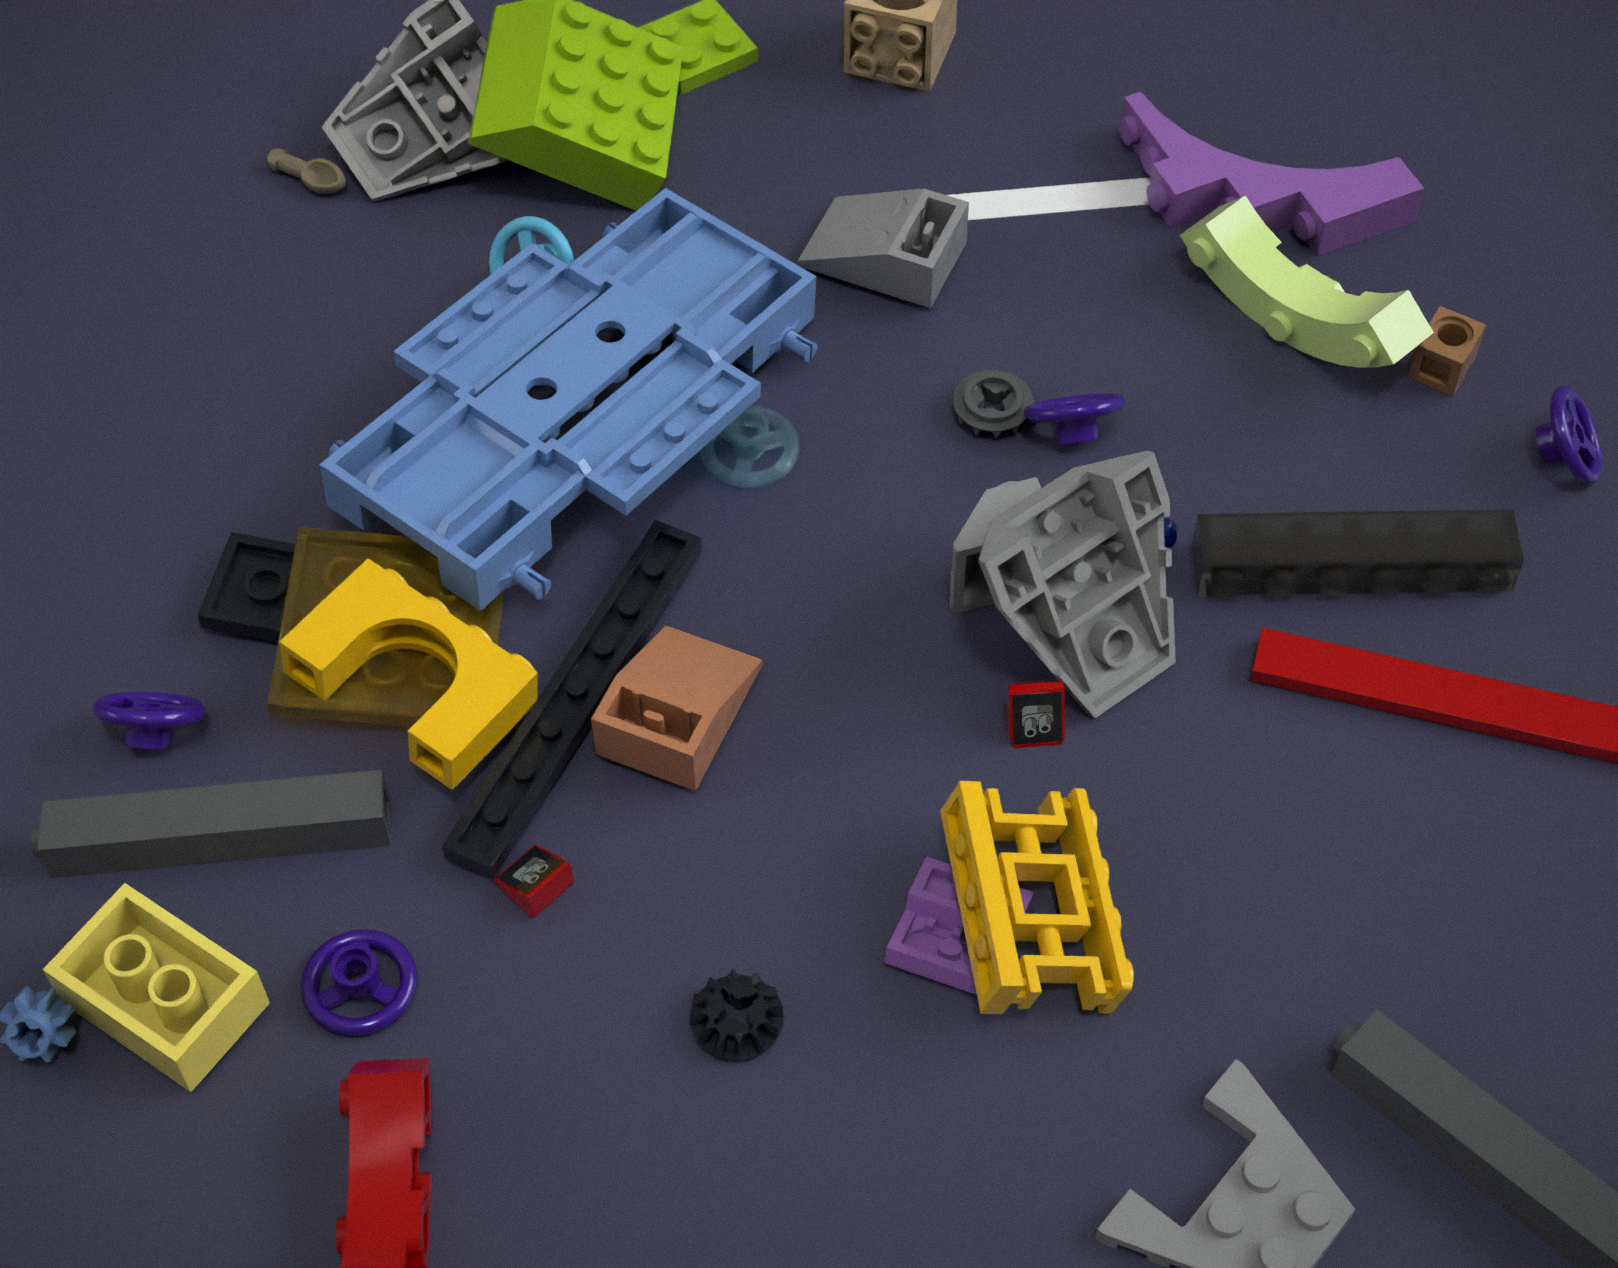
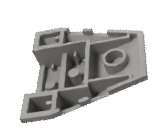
[322,0,509,202]
[979,451,1176,719]

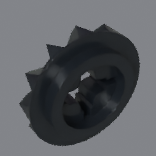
[689,969,784,1061]

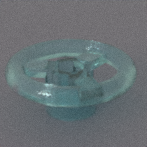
[699,406,800,488]

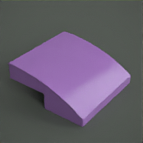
[884,857,1034,995]

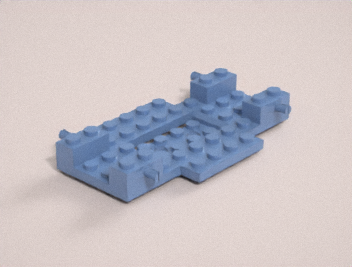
[320,188,818,611]

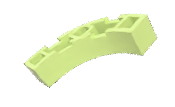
[1179,195,1434,368]

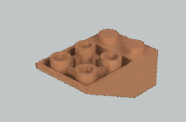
[591,625,763,791]

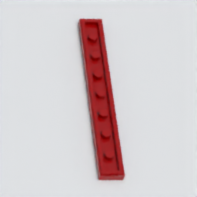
[1250,627,1618,764]

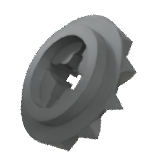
[953,369,1033,438]

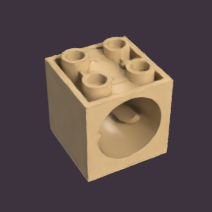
[844,0,957,92]

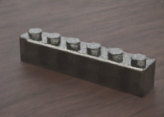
[1192,509,1524,598]

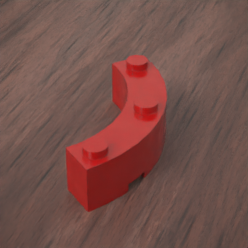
[336,1058,432,1268]

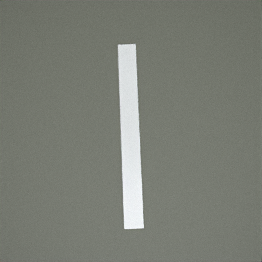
[947,177,1151,221]

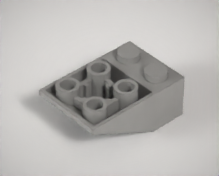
[797,188,969,308]

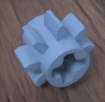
[0,986,77,1063]

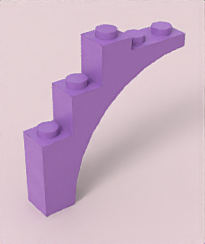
[1118,92,1424,256]

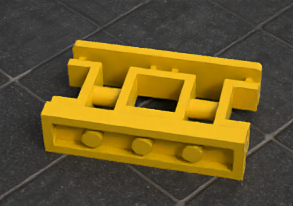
[940,781,1134,1014]

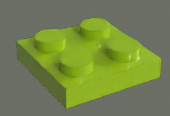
[638,0,759,95]

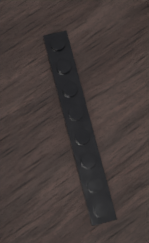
[442,520,702,879]

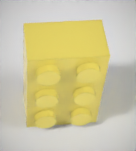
[43,883,270,1092]

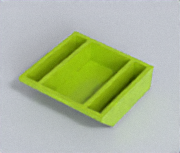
[468,0,683,211]

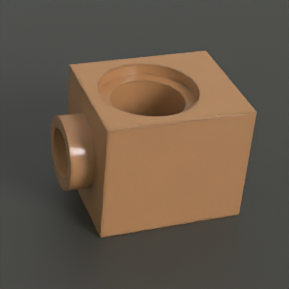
[1407,306,1486,396]

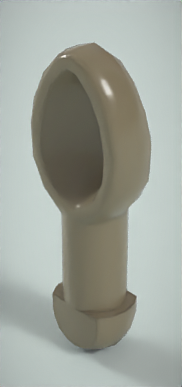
[267,148,346,194]

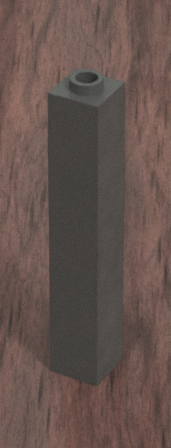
[31,769,391,878]
[1331,1009,1618,1268]

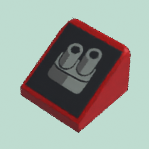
[1006,681,1065,748]
[493,844,574,918]

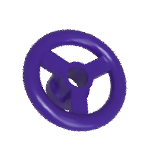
[1536,386,1603,484]
[1024,393,1125,444]
[92,692,206,749]
[301,929,417,1036]

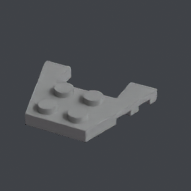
[1095,1059,1355,1268]

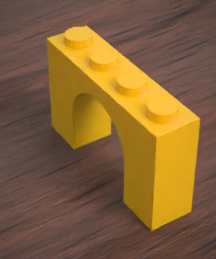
[279,558,538,790]

